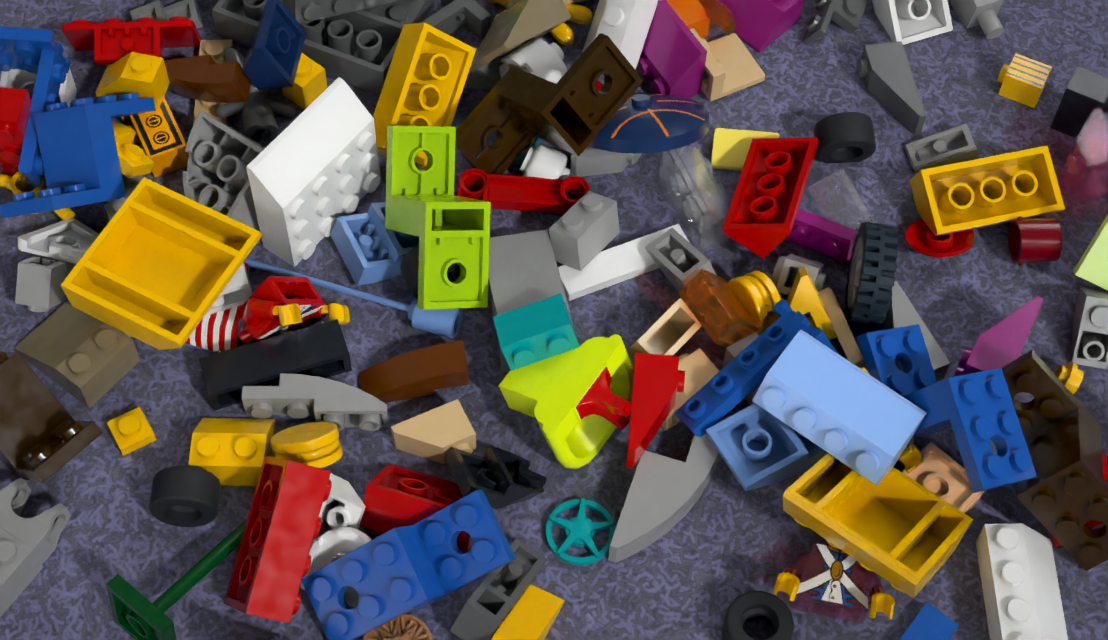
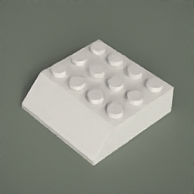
[246,77,381,267]

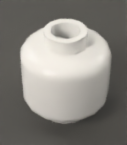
[519,144,571,179]

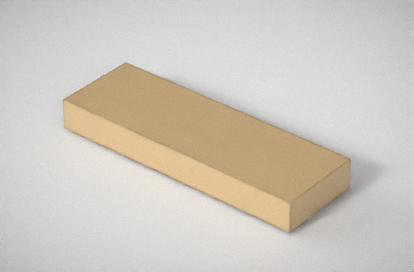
[818,287,867,370]

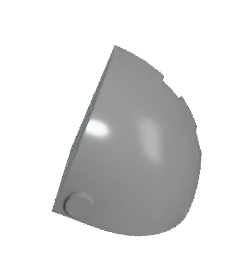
[183,111,265,244]

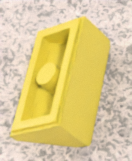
[711,128,780,171]

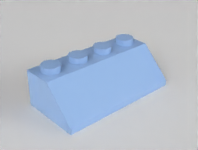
[752,330,927,486]

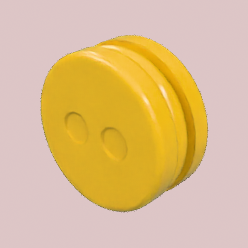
[725,271,781,338]
[270,422,343,469]

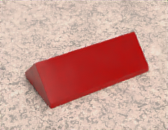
[722,137,818,259]

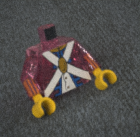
[772,542,895,624]

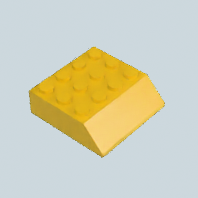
[61,177,262,350]
[783,453,973,599]

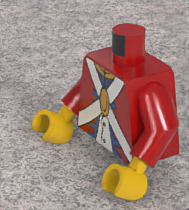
[238,276,350,343]

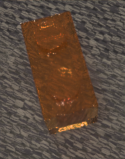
[678,269,761,347]

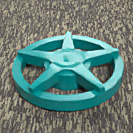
[546,498,615,566]

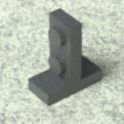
[418,0,491,40]

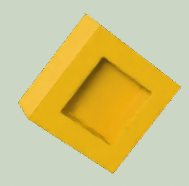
[106,407,156,456]

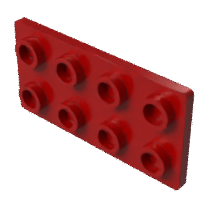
[62,16,202,65]

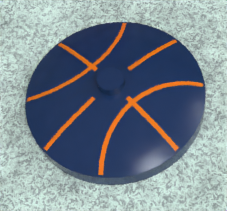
[589,93,709,154]

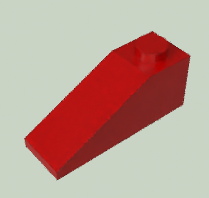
[626,353,685,468]

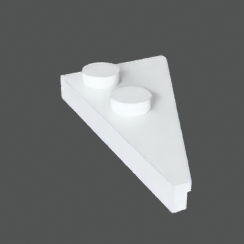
[18,217,99,264]

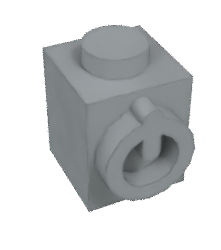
[772,254,827,295]

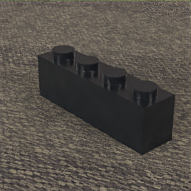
[199,319,352,411]

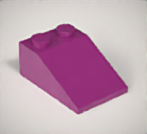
[953,296,1044,377]

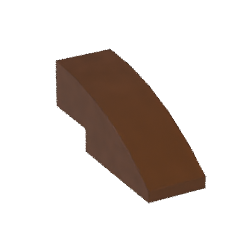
[164,54,251,103]
[359,340,469,403]

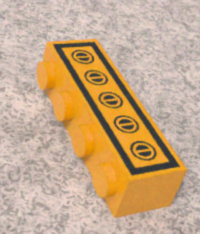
[107,64,189,178]

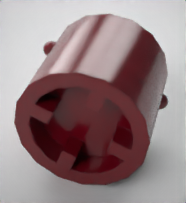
[1008,216,1062,266]

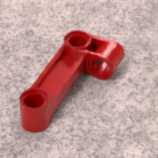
[457,168,590,214]

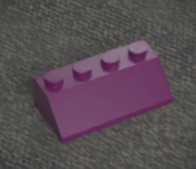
[636,0,707,98]
[699,0,804,53]

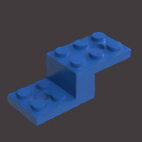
[301,489,516,640]

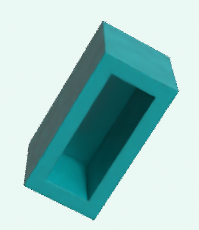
[493,293,580,371]

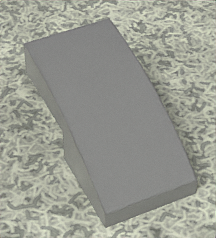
[130,0,203,29]

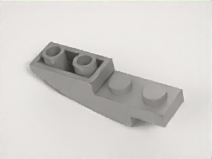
[242,373,390,431]

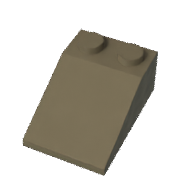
[470,0,572,73]
[14,302,140,409]

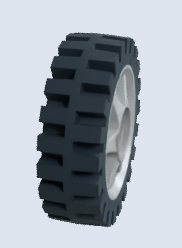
[844,222,898,328]

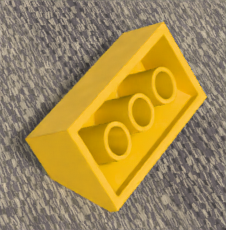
[373,22,476,168]
[909,145,1065,236]

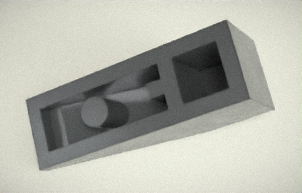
[857,41,926,136]
[450,538,547,640]

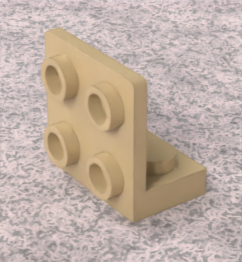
[689,28,765,102]

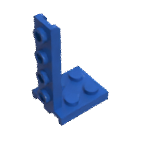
[0,26,71,187]
[674,298,837,437]

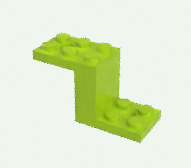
[385,125,491,310]

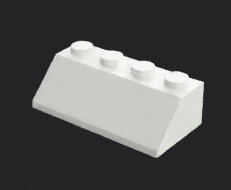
[582,0,658,70]
[976,523,1068,640]

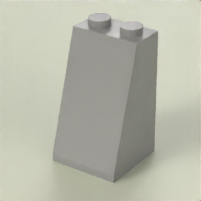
[488,230,570,372]

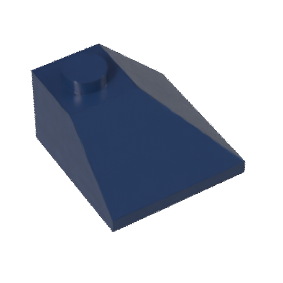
[243,0,306,90]

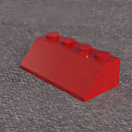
[224,456,332,624]

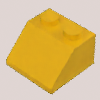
[188,418,275,486]

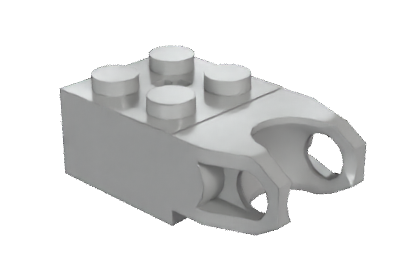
[0,478,71,617]

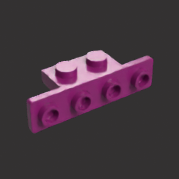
[785,208,858,264]

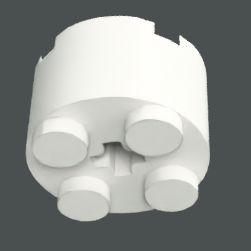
[499,38,568,84]

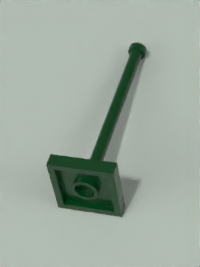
[106,519,247,640]

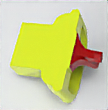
[499,334,633,469]

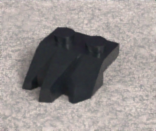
[446,446,547,509]

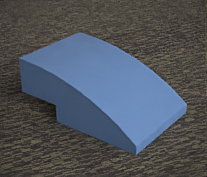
[330,202,419,286]
[706,403,828,491]

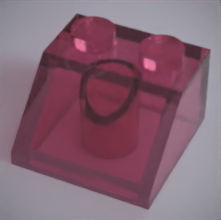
[1058,107,1108,205]

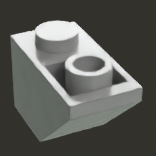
[1071,287,1108,369]

